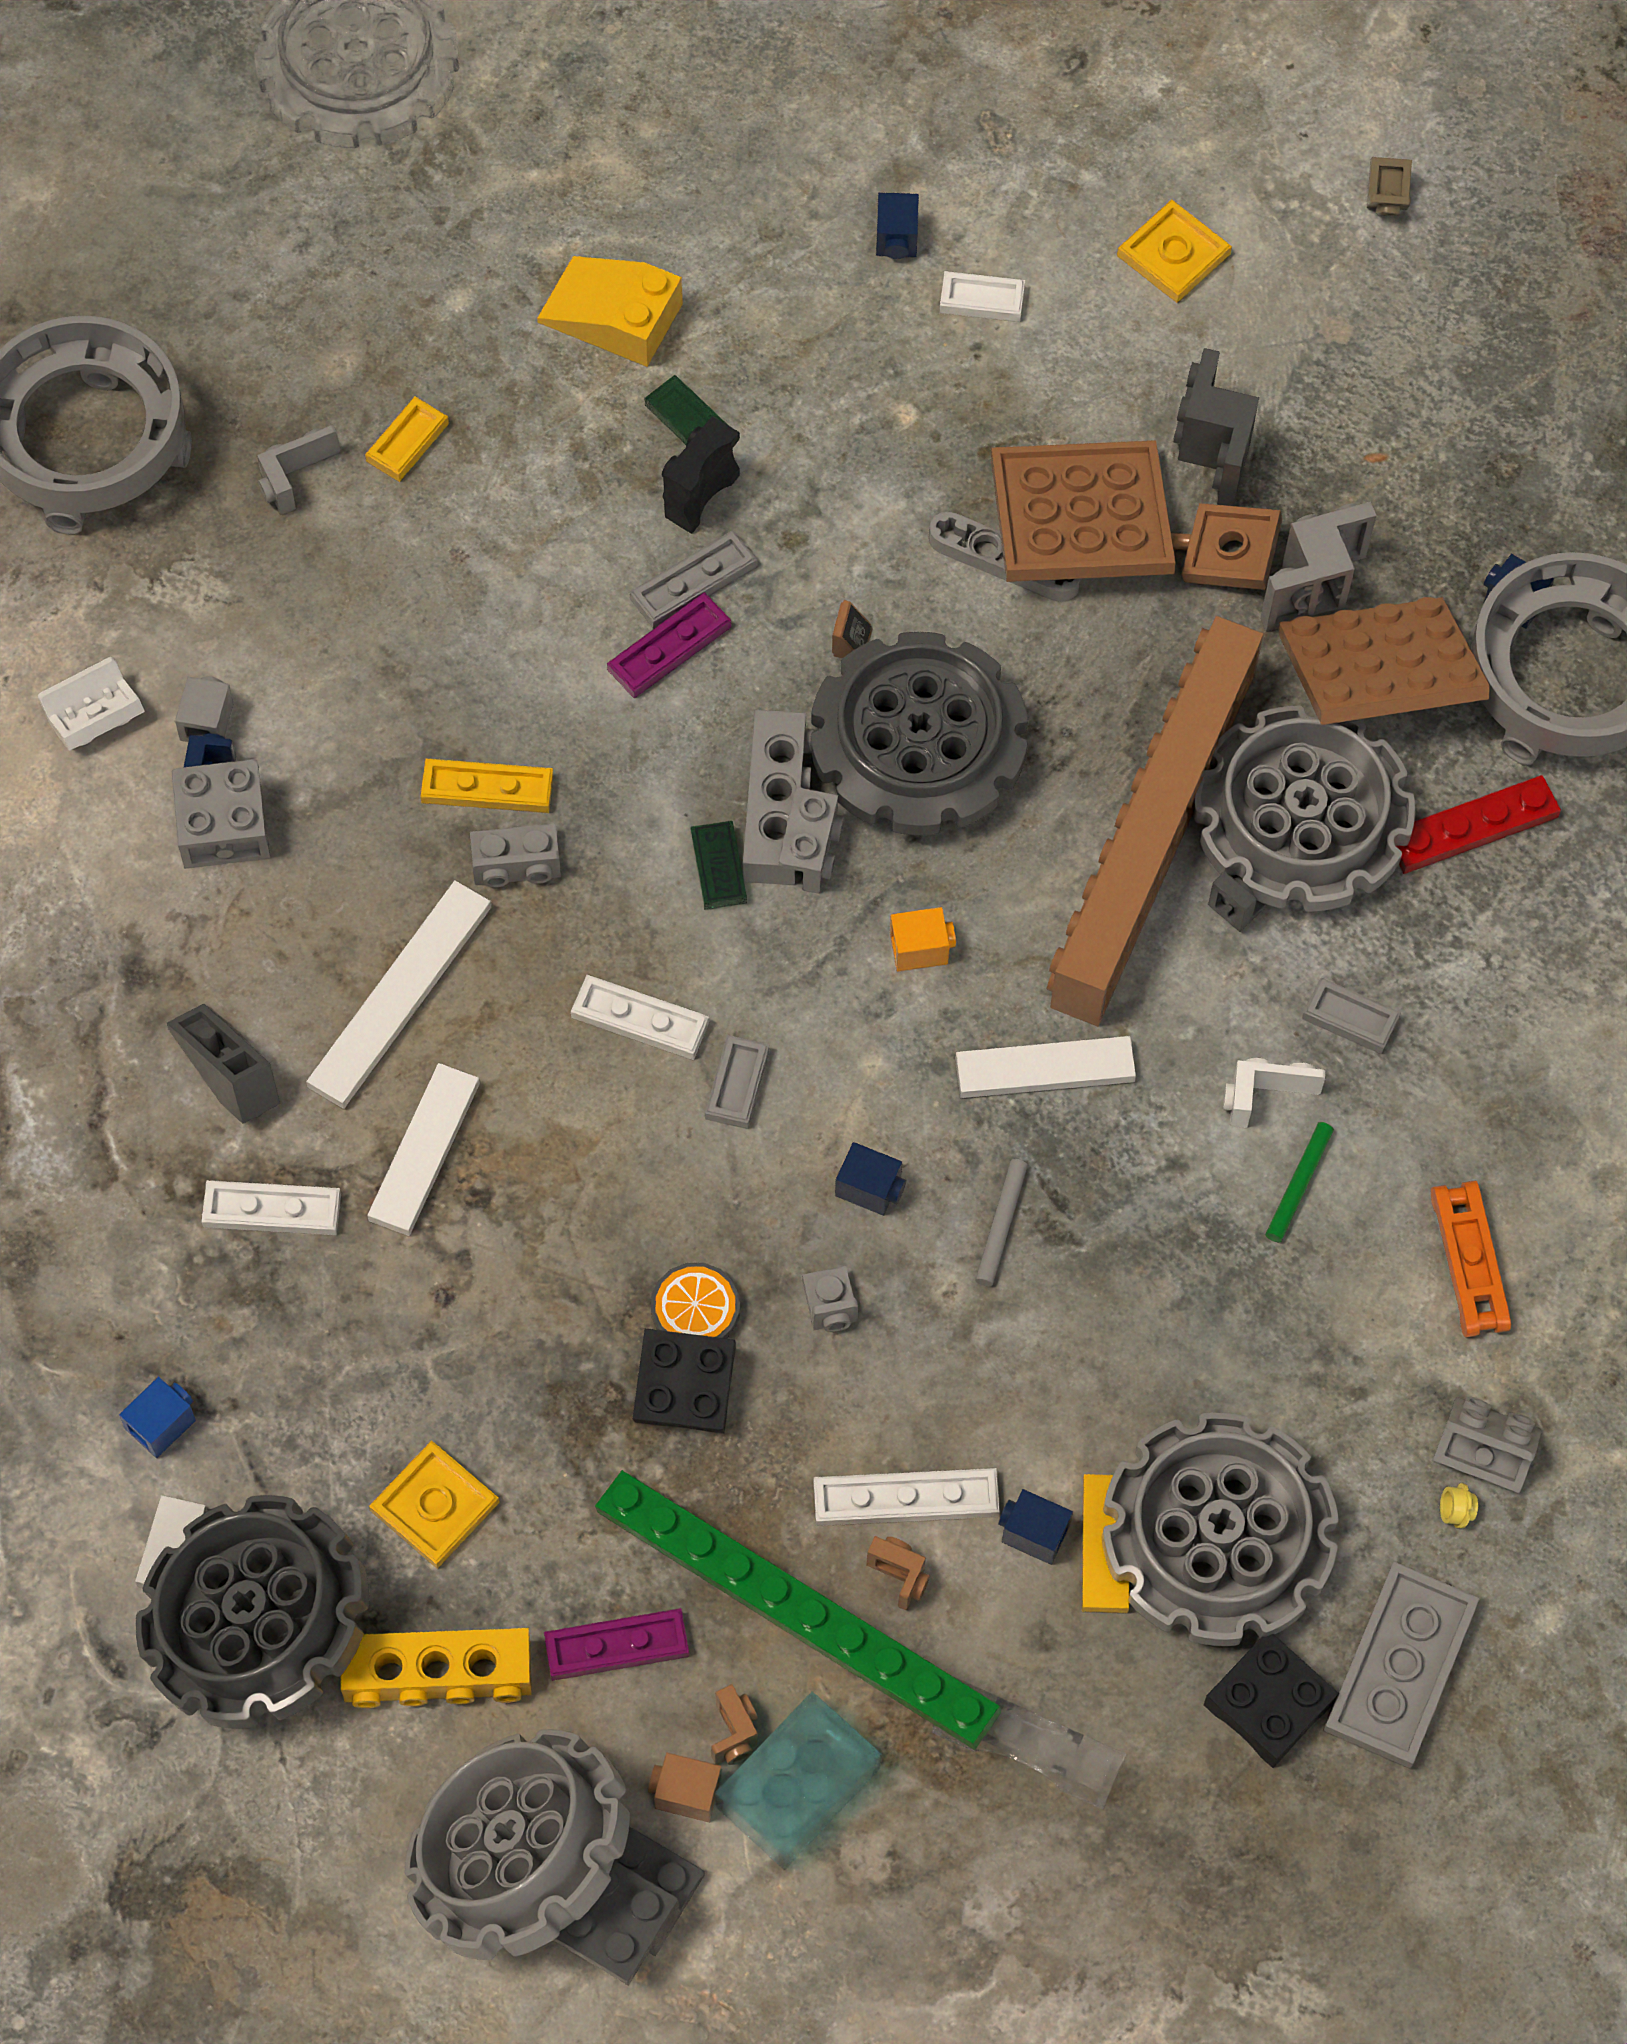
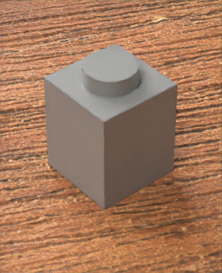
[175,676,234,742]

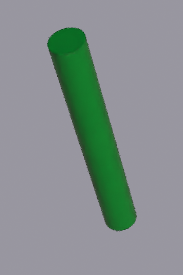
[1265,1122,1334,1243]

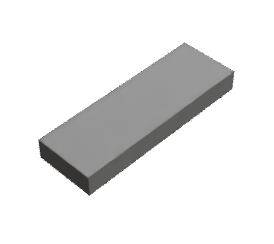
[630,530,757,629]

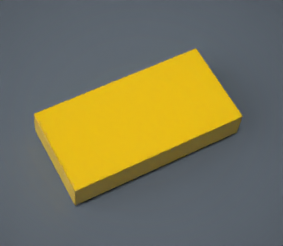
[365,396,449,482]

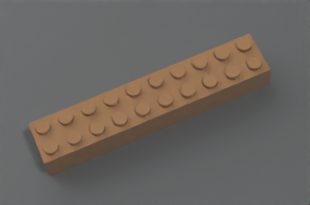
[1047,616,1264,1027]

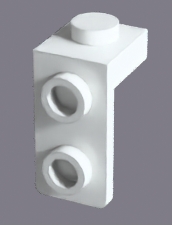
[1223,1058,1325,1128]

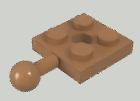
[1171,503,1283,590]

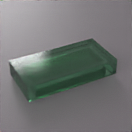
[644,375,728,445]

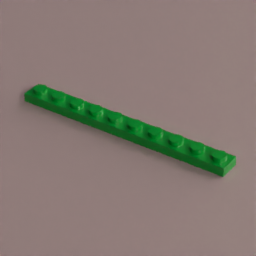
[595,1470,1001,1750]

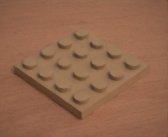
[991,440,1175,582]
[1279,597,1489,725]

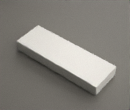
[571,975,709,1060]
[202,1180,341,1235]

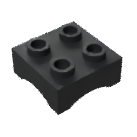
[662,416,740,534]
[632,1328,736,1434]
[1203,1634,1339,1768]

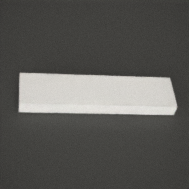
[955,1036,1136,1098]
[367,1063,480,1236]
[813,1468,1000,1526]

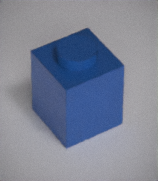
[119,1376,196,1459]

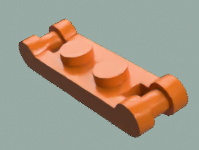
[1431,1180,1511,1338]

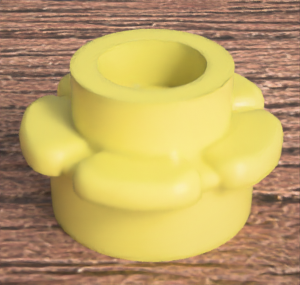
[1440,1483,1478,1528]

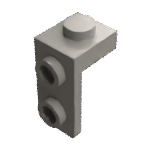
[257,425,340,515]

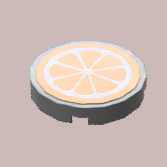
[651,1263,740,1338]

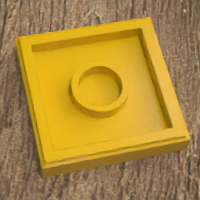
[1117,199,1232,303]
[369,1440,500,1569]

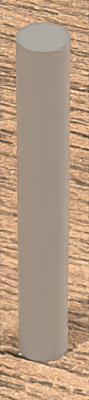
[975,1159,1028,1287]

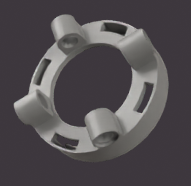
[0,316,192,534]
[1469,552,1627,765]

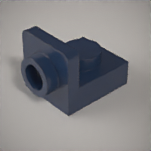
[183,733,236,768]

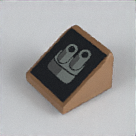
[832,600,872,658]

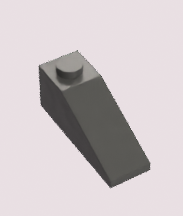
[167,1004,280,1124]

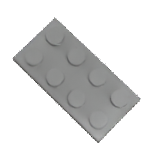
[1324,1561,1480,1769]

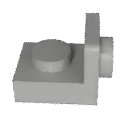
[802,1266,858,1332]

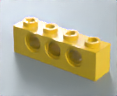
[341,1628,532,1708]

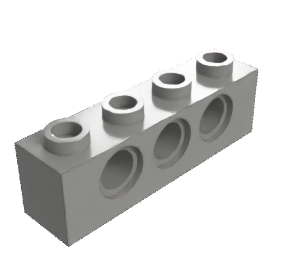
[743,710,814,885]

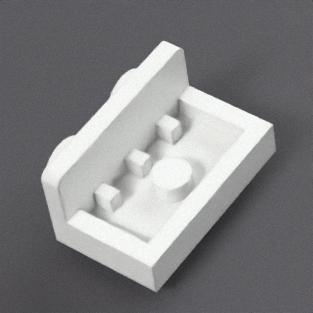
[38,657,145,751]

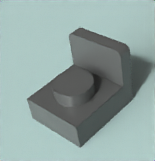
[1208,871,1267,932]

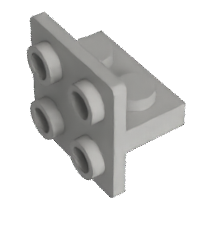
[1433,1397,1542,1493]

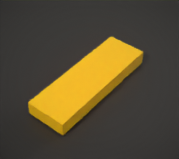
[420,758,554,813]
[1082,1474,1129,1613]

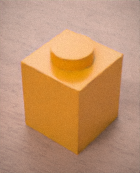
[889,907,956,972]

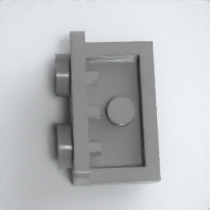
[779,788,844,894]

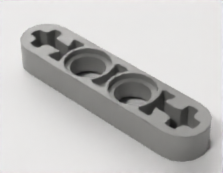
[929,512,1081,602]

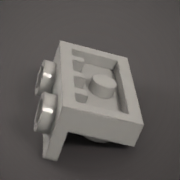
[470,824,561,888]

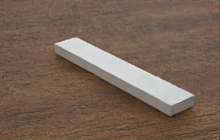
[306,880,492,1109]

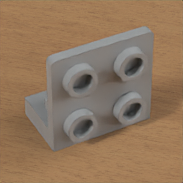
[172,759,270,869]

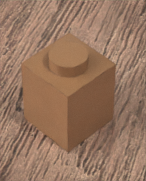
[648,1752,722,1823]

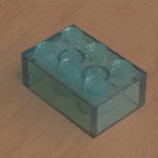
[715,1691,882,1871]

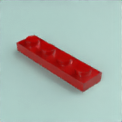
[1396,775,1561,874]

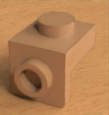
[866,1536,930,1611]
[711,1684,758,1765]

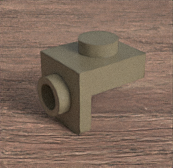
[1367,157,1412,216]

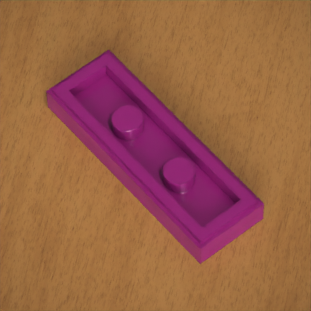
[607,592,731,698]
[544,1608,689,1681]

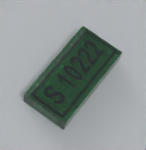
[690,821,747,910]

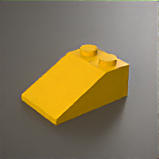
[537,256,683,367]

